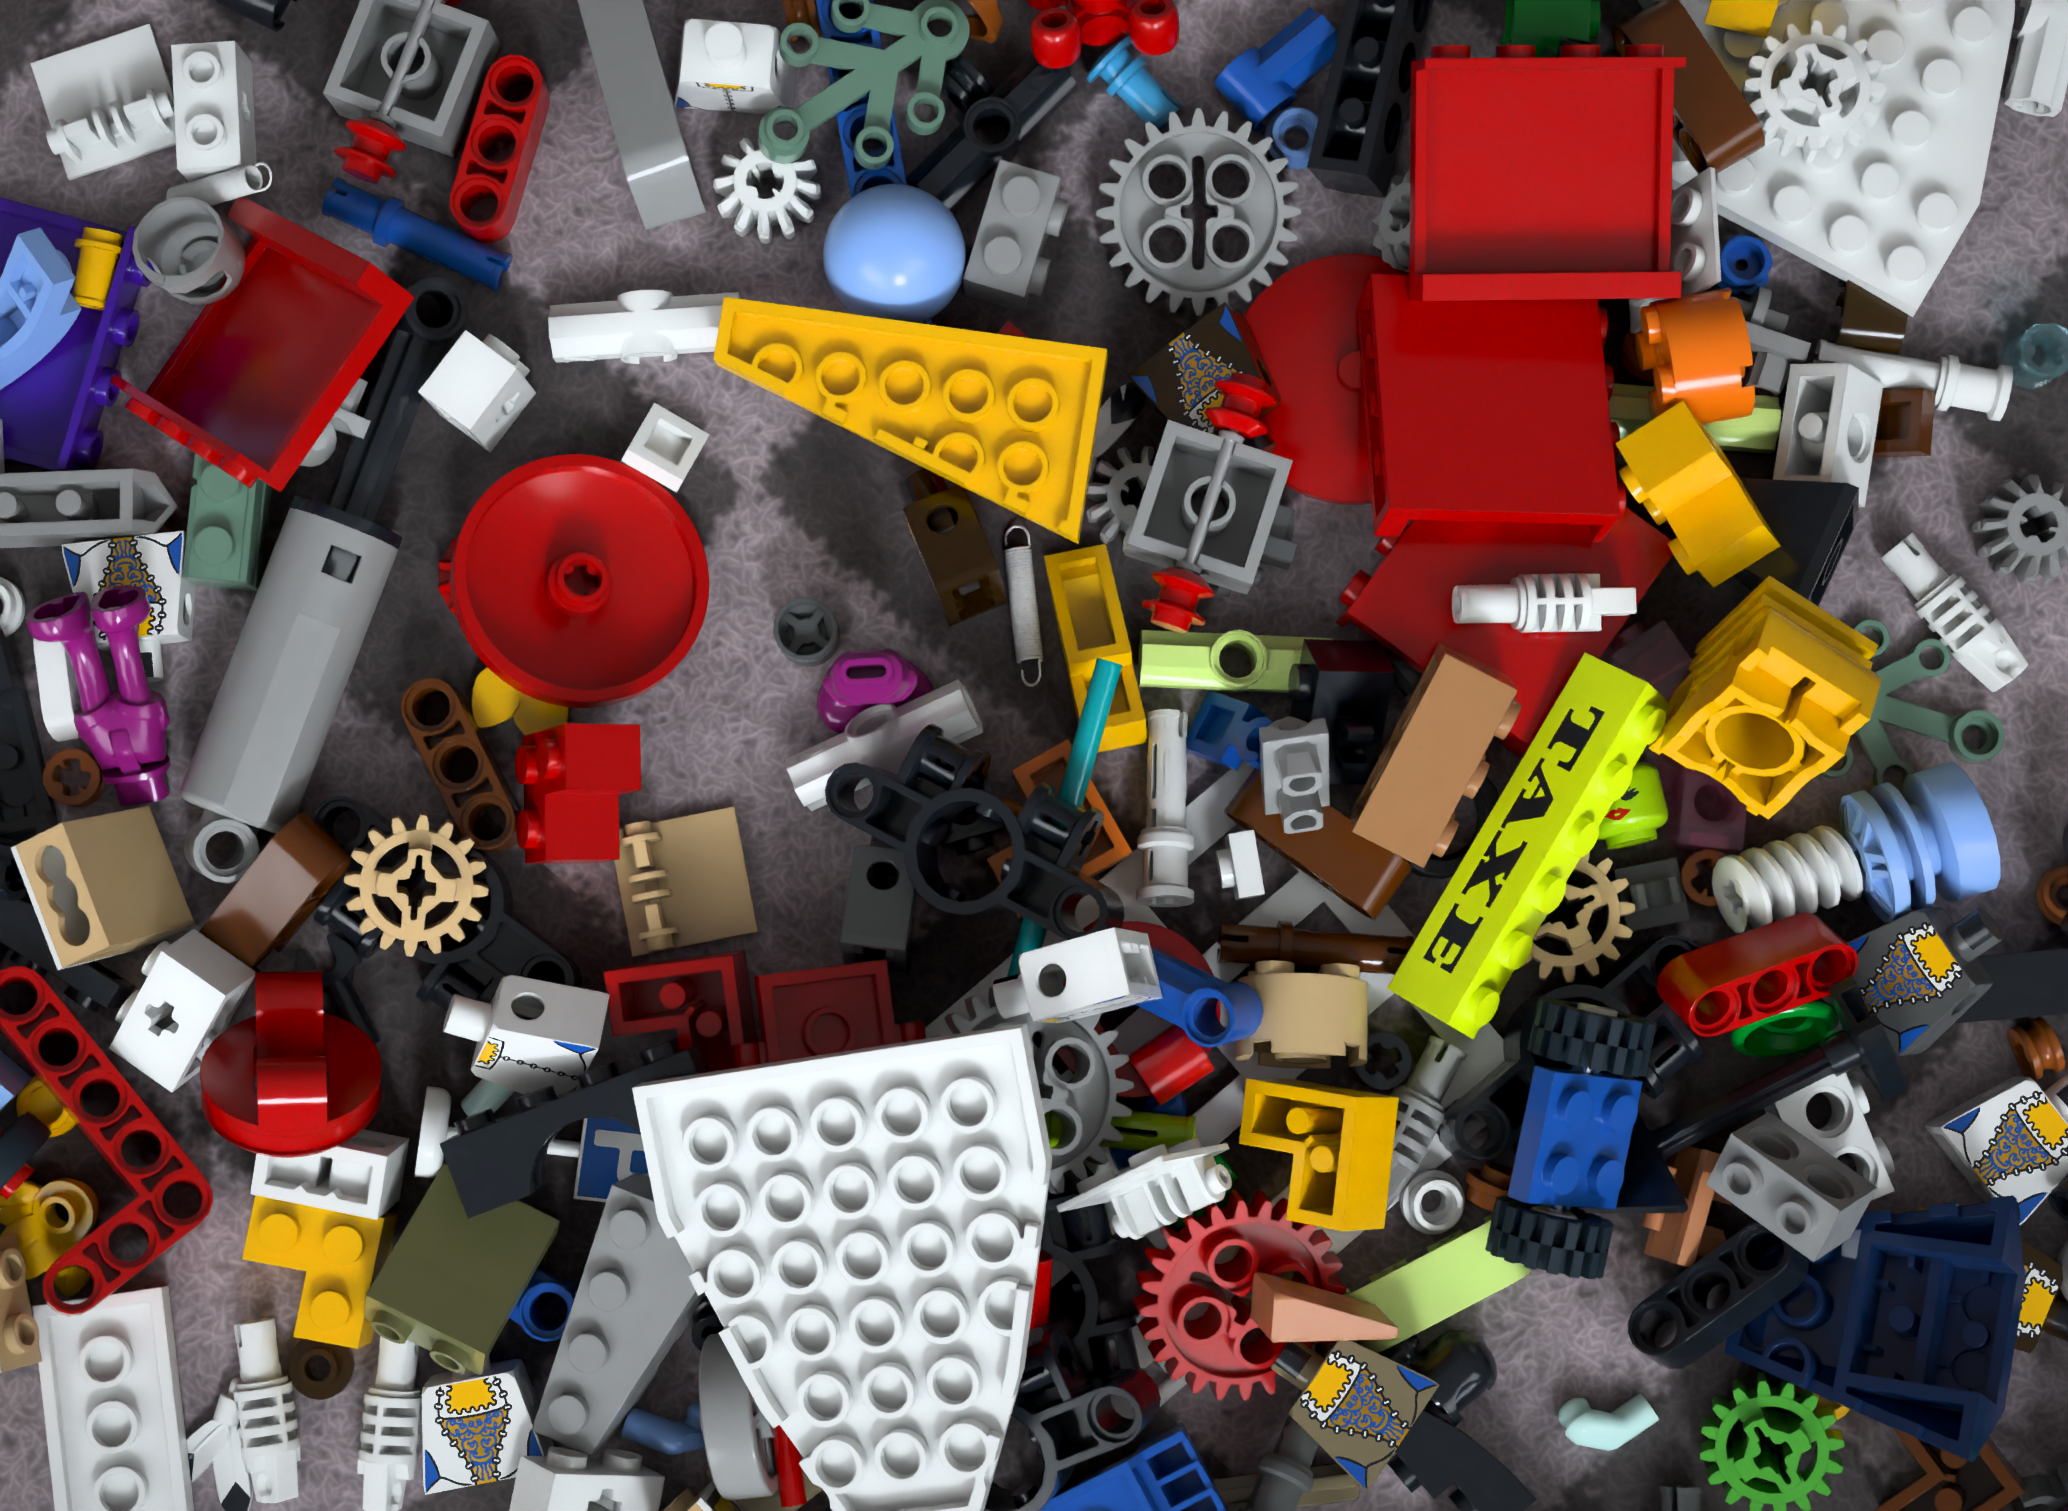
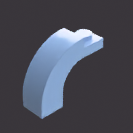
[0,228,81,390]

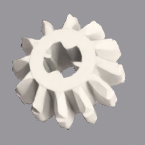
[713,138,822,244]

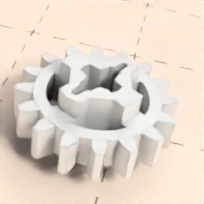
[1741,20,1886,162]

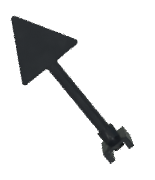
[1571,975,1908,1214]

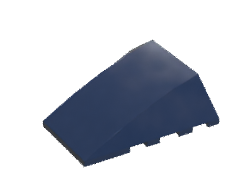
[1724,1195,2026,1463]

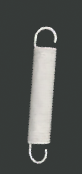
[166,162,272,206]
[1004,525,1044,687]

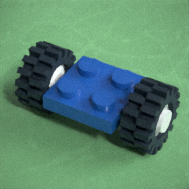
[1485,997,1657,1279]

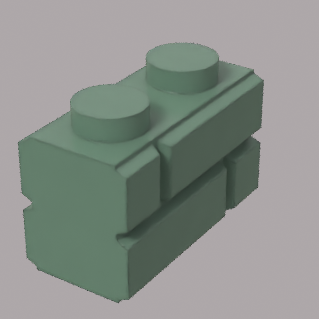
[182,453,272,591]

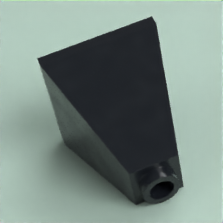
[1733,478,1859,607]

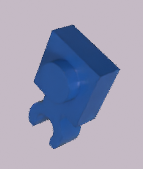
[1186,690,1273,771]

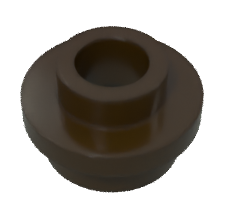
[288,1339,355,1400]

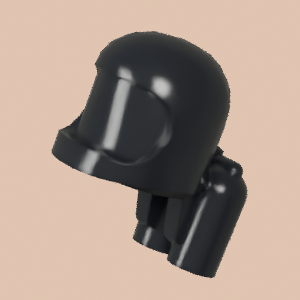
[1378,1330,1497,1427]

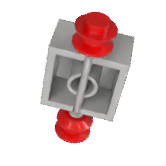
[323,0,501,184]
[1124,372,1293,633]

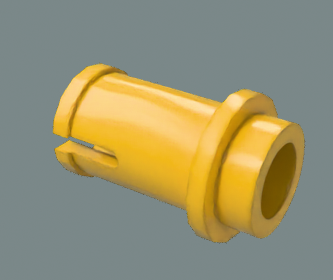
[72,227,123,311]

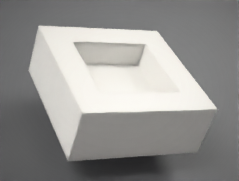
[621,403,710,493]
[1216,830,1265,901]

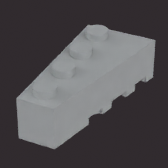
[531,1172,705,1455]

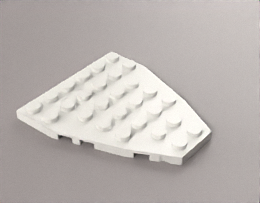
[1672,0,2015,317]
[632,1023,1052,1511]

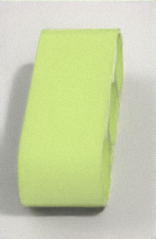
[1343,1213,1531,1353]

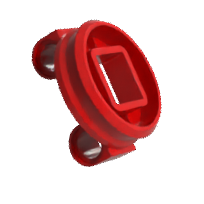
[1056,918,1221,1107]
[200,970,381,1158]

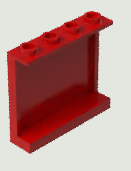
[1409,44,1686,301]
[110,197,415,492]
[1357,274,1626,542]
[1335,507,1673,758]

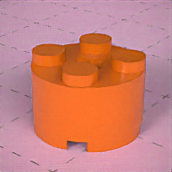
[1635,288,1755,424]

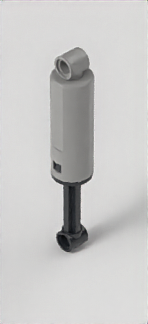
[180,276,468,883]

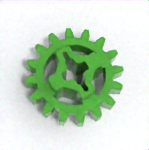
[1699,1372,1845,1511]

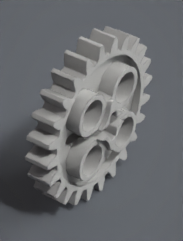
[1096,108,1301,316]
[931,987,1134,1194]

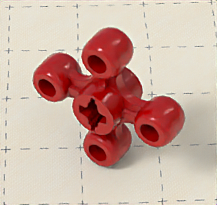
[1025,0,1180,69]

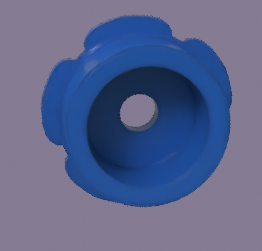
[1717,234,1773,295]

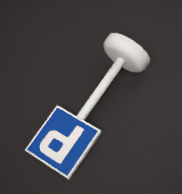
[414,1086,649,1202]

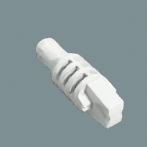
[1880,532,2028,692]
[1452,573,1637,633]
[233,1317,301,1504]
[357,1336,422,1511]

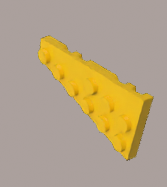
[713,297,1108,544]

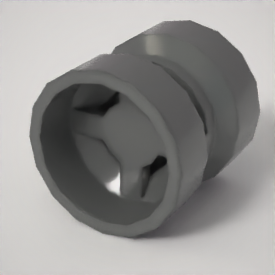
[773,597,840,667]

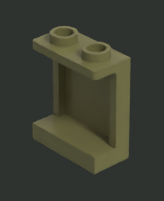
[364,1164,560,1375]

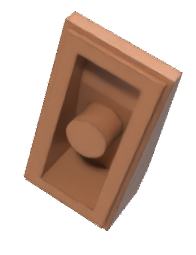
[1250,1273,1398,1342]

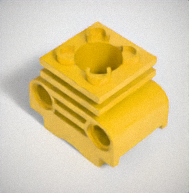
[1649,575,1881,819]

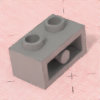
[963,159,1069,313]

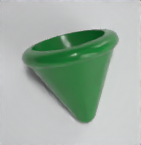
[1731,998,1839,1058]

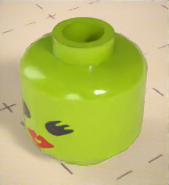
[1597,762,1668,849]

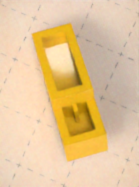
[1044,544,1147,753]

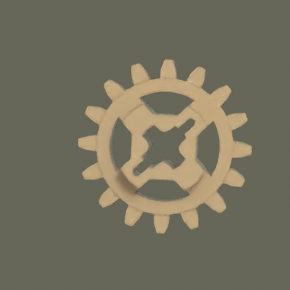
[344,813,489,957]
[1520,852,1635,983]

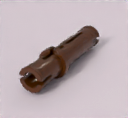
[1217,921,1415,975]

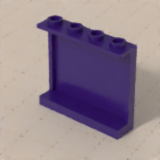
[0,197,155,472]

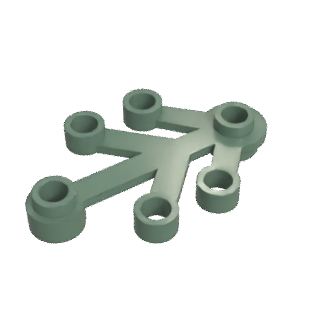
[757,0,970,170]
[1820,619,2005,794]

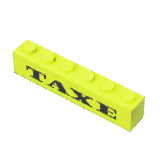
[1387,653,1671,1040]

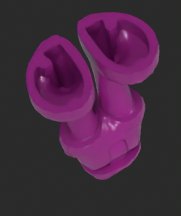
[25,586,171,806]
[817,648,934,734]

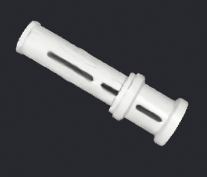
[1813,339,2013,421]
[1136,709,1195,907]

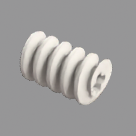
[1712,825,1863,934]

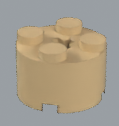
[1236,960,1368,1069]

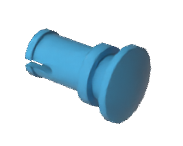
[1086,35,1183,130]

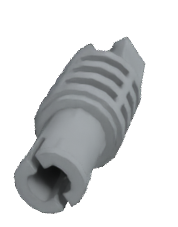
[1386,1035,1467,1211]

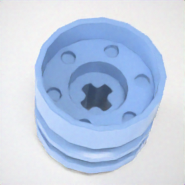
[1839,761,2001,923]

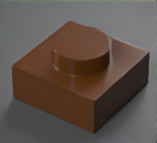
[1873,388,1936,458]

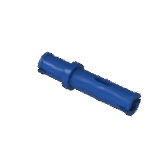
[322,177,512,292]

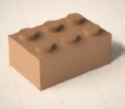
[1350,642,1522,868]

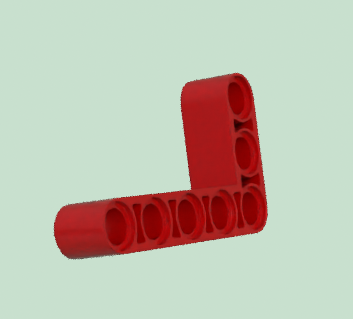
[0,966,213,1317]

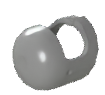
[132,197,246,305]

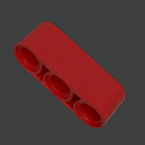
[449,54,551,244]
[1657,912,1859,1037]

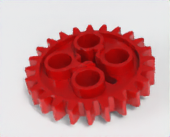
[1133,1190,1346,1401]

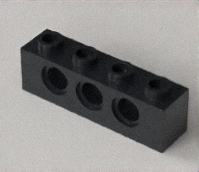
[1307,0,1433,197]

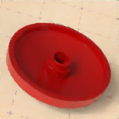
[1244,254,1409,505]
[450,454,709,708]

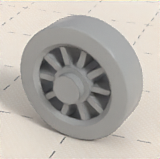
[699,1333,778,1501]

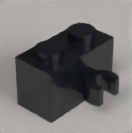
[1288,639,1395,784]

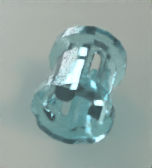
[2001,323,2068,390]

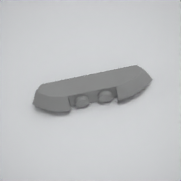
[0,468,178,548]

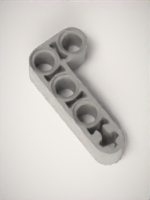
[577,0,706,230]

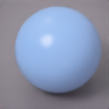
[823,184,966,323]

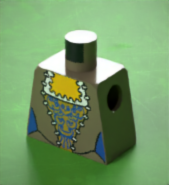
[1271,1340,1439,1491]

